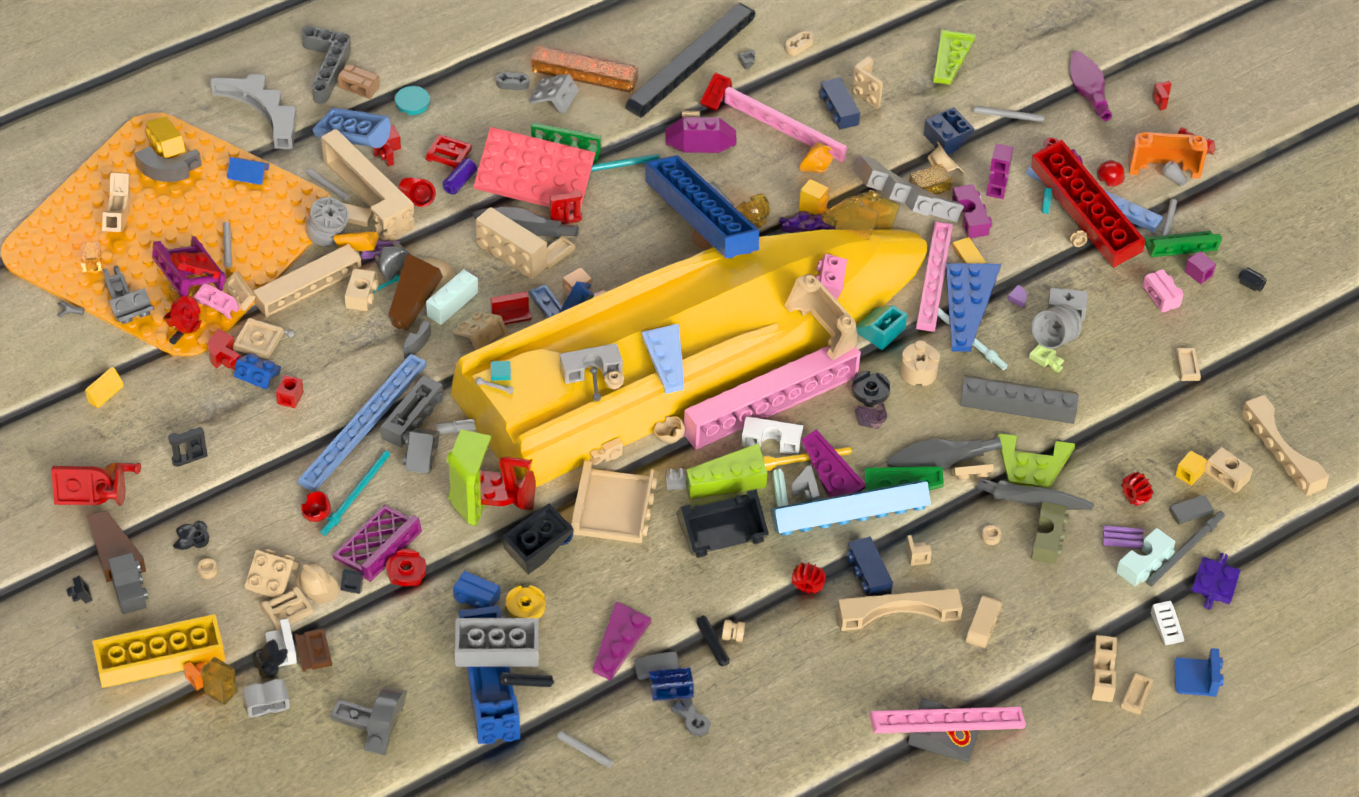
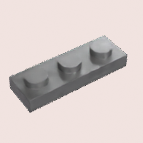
[330,699,397,735]

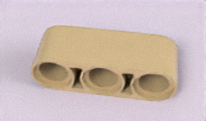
[966,595,1002,649]

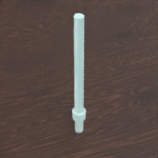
[937,308,1008,370]

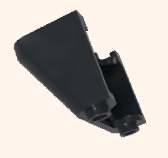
[676,489,769,558]

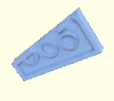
[642,324,684,394]

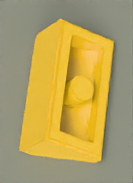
[85,367,124,408]

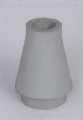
[1162,161,1189,187]

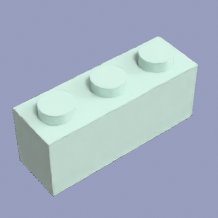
[426,269,478,325]

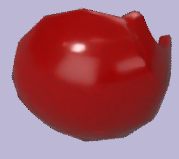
[1097,160,1125,187]
[301,491,331,522]

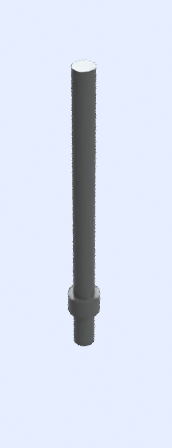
[1146,511,1225,587]

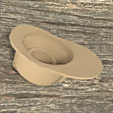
[928,141,966,174]
[296,563,340,604]

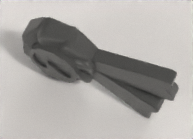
[671,696,711,737]

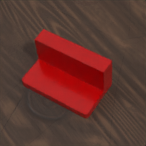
[490,291,532,325]

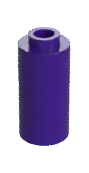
[442,158,477,195]

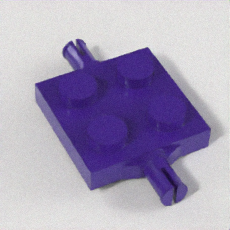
[779,211,836,233]
[1191,553,1241,610]

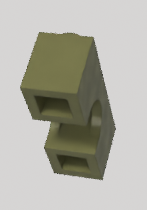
[1032,502,1068,564]

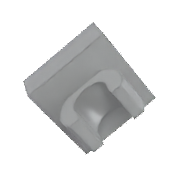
[665,468,686,490]

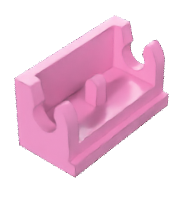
[194,284,239,319]

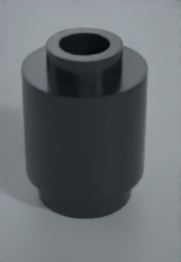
[1238,267,1267,292]

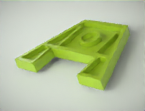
[998,433,1075,489]

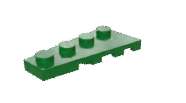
[864,467,944,491]

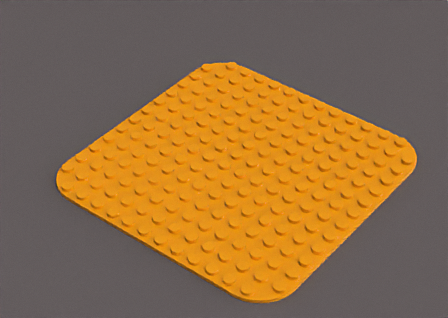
[1,112,332,356]

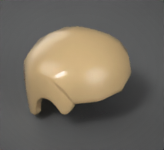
[654,416,685,444]

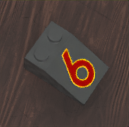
[908,698,979,762]

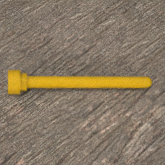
[763,447,852,471]

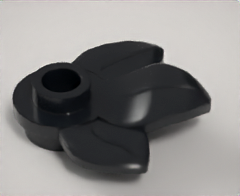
[173,521,209,550]
[254,639,288,678]

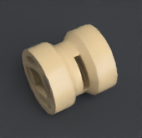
[722,620,745,643]

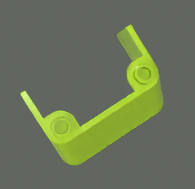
[446,429,491,526]

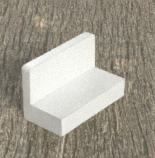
[265,619,297,667]

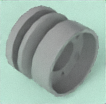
[305,197,349,246]
[1032,304,1082,349]

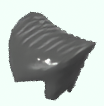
[374,241,411,281]

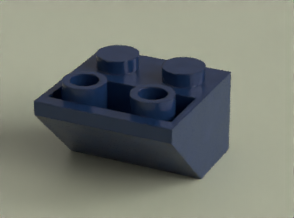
[923,107,975,155]

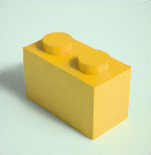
[799,179,829,216]

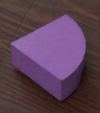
[1008,285,1027,308]

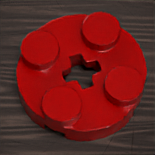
[386,549,427,586]

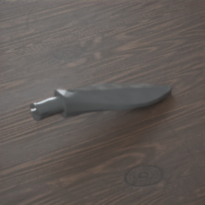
[473,207,579,238]
[887,436,1002,470]
[977,477,1095,510]

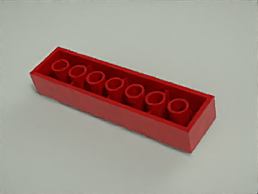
[1031,140,1145,268]

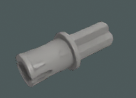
[436,419,475,434]

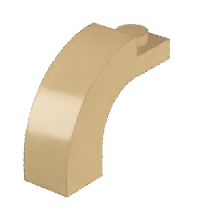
[102,172,131,232]

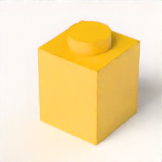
[1175,451,1207,486]

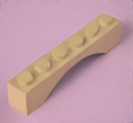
[1242,395,1329,496]
[837,588,963,631]

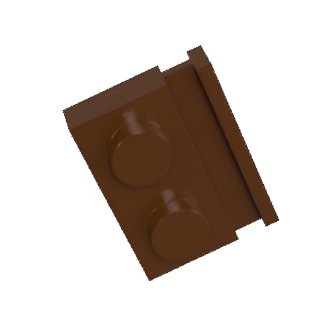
[295,628,332,672]

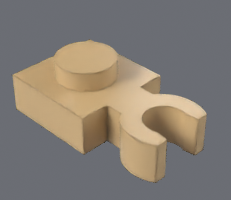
[590,438,623,465]

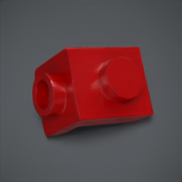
[1152,81,1172,110]

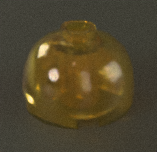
[736,193,771,228]

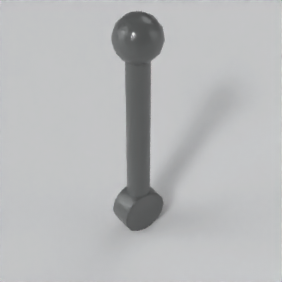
[590,367,601,402]

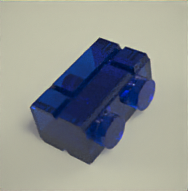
[649,667,694,701]

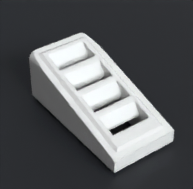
[1151,601,1184,646]

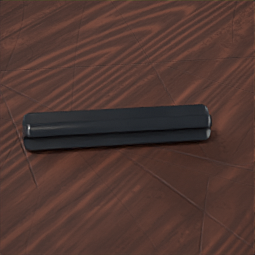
[696,615,730,667]
[499,673,554,687]

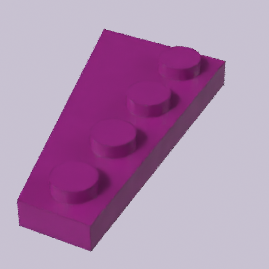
[801,429,866,497]
[593,602,651,681]

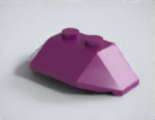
[665,117,737,153]

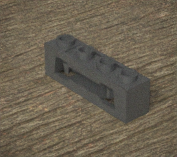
[381,375,444,448]

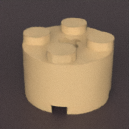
[900,341,940,386]

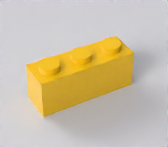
[145,116,186,158]

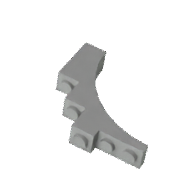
[211,74,297,149]
[853,155,964,222]

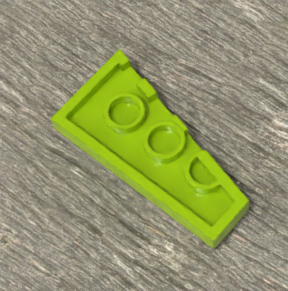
[933,30,976,85]

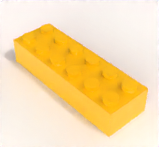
[92,614,225,688]

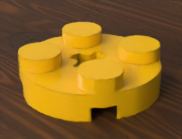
[505,585,546,618]

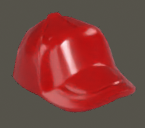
[398,177,436,207]

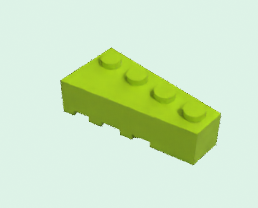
[686,443,767,499]

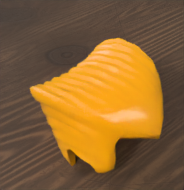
[799,142,833,173]

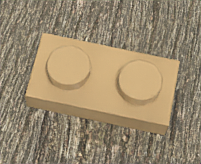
[951,464,994,480]

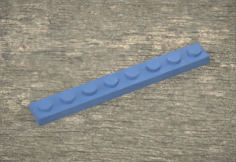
[1026,165,1163,232]

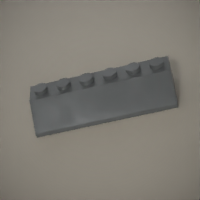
[960,375,1079,424]

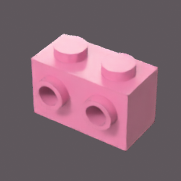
[816,254,847,300]

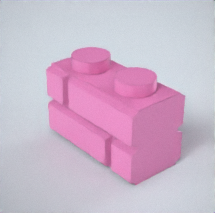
[1143,269,1183,313]

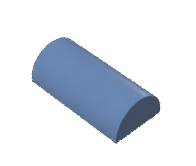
[312,107,390,148]

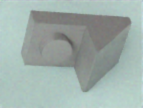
[791,465,820,502]

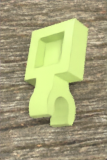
[1029,345,1064,373]

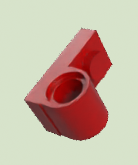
[700,72,732,111]

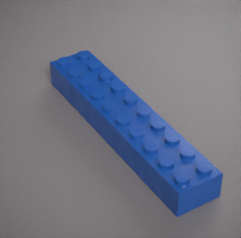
[645,155,759,258]

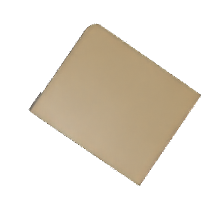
[906,535,932,566]

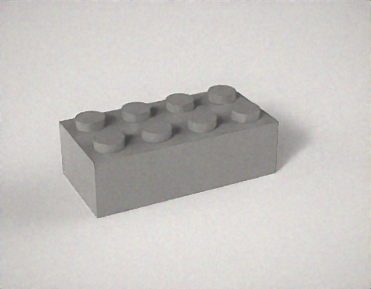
[455,618,539,667]

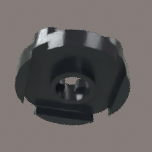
[852,371,890,407]

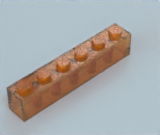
[532,45,638,93]

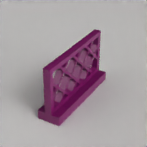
[333,505,422,582]

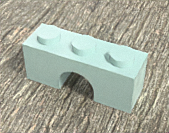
[1117,528,1175,586]

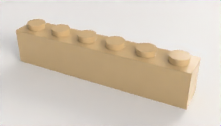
[253,244,362,317]

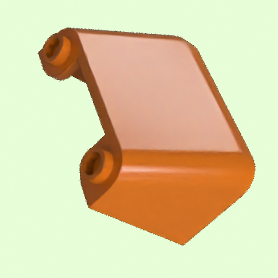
[1128,132,1208,179]

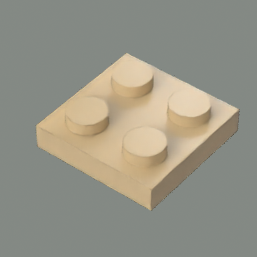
[233,318,284,360]

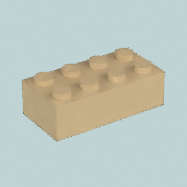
[476,207,547,280]

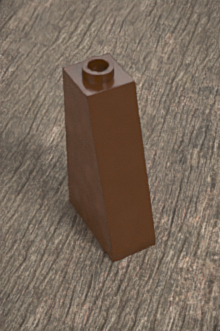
[388,254,443,331]
[87,511,146,582]

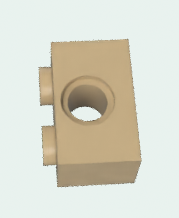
[345,268,379,311]
[1205,447,1253,494]

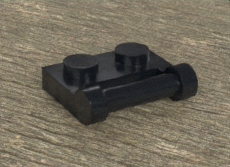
[168,427,208,467]

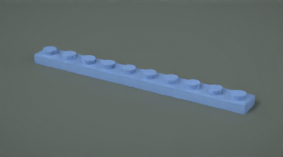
[298,354,427,492]

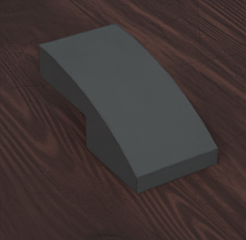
[404,321,431,359]
[634,652,681,680]

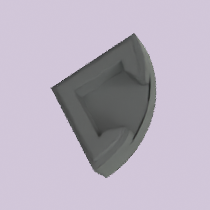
[738,50,755,70]

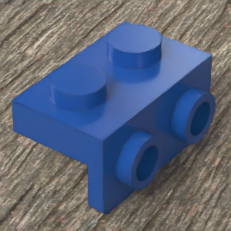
[560,281,594,313]
[234,353,281,389]

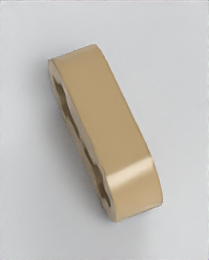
[785,31,814,55]

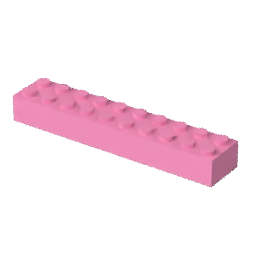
[684,345,861,450]

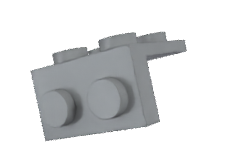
[529,74,579,114]

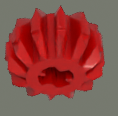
[1121,471,1154,506]
[791,562,826,594]

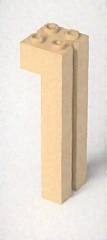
[321,129,415,241]

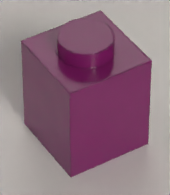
[1185,251,1216,285]

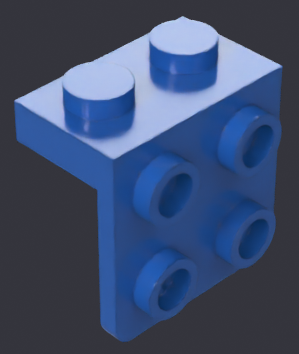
[1174,648,1224,697]

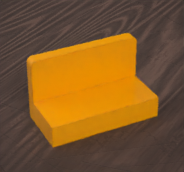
[333,232,379,251]

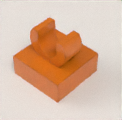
[183,662,208,690]

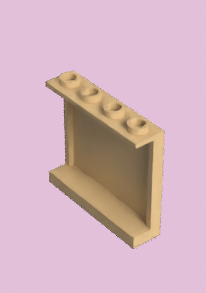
[572,460,657,543]

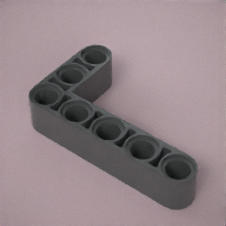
[301,26,351,104]

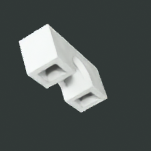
[741,416,803,455]

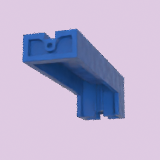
[459,606,520,744]

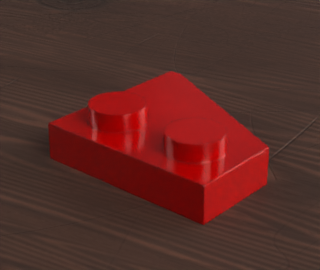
[170,252,220,279]

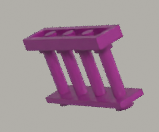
[152,236,226,297]

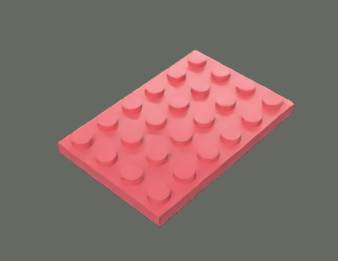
[474,127,595,213]

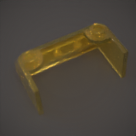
[821,190,900,240]

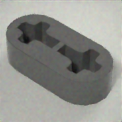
[496,72,529,90]

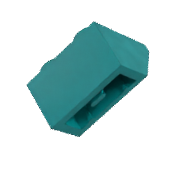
[856,305,907,350]

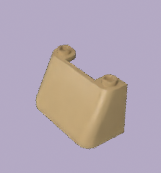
[785,274,859,360]

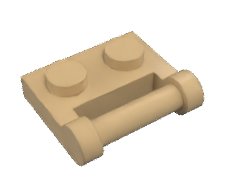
[260,586,314,631]

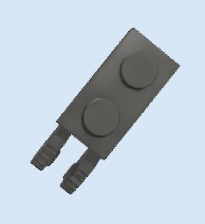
[102,265,130,299]

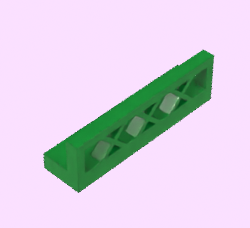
[531,122,602,163]
[1144,231,1222,258]

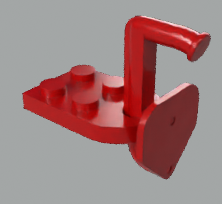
[480,456,536,510]
[51,463,141,506]

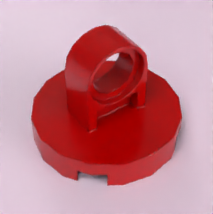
[164,296,202,334]

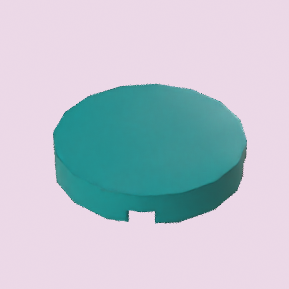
[395,86,430,115]

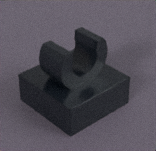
[340,569,364,594]
[66,575,93,604]

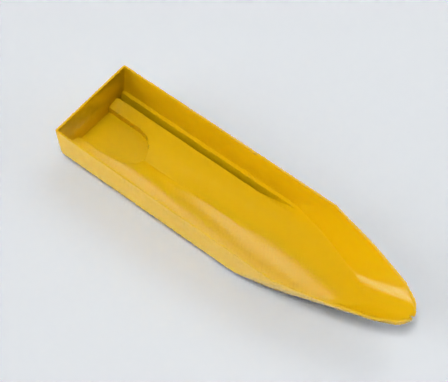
[451,229,927,487]

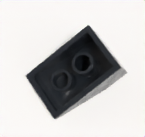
[502,503,574,575]

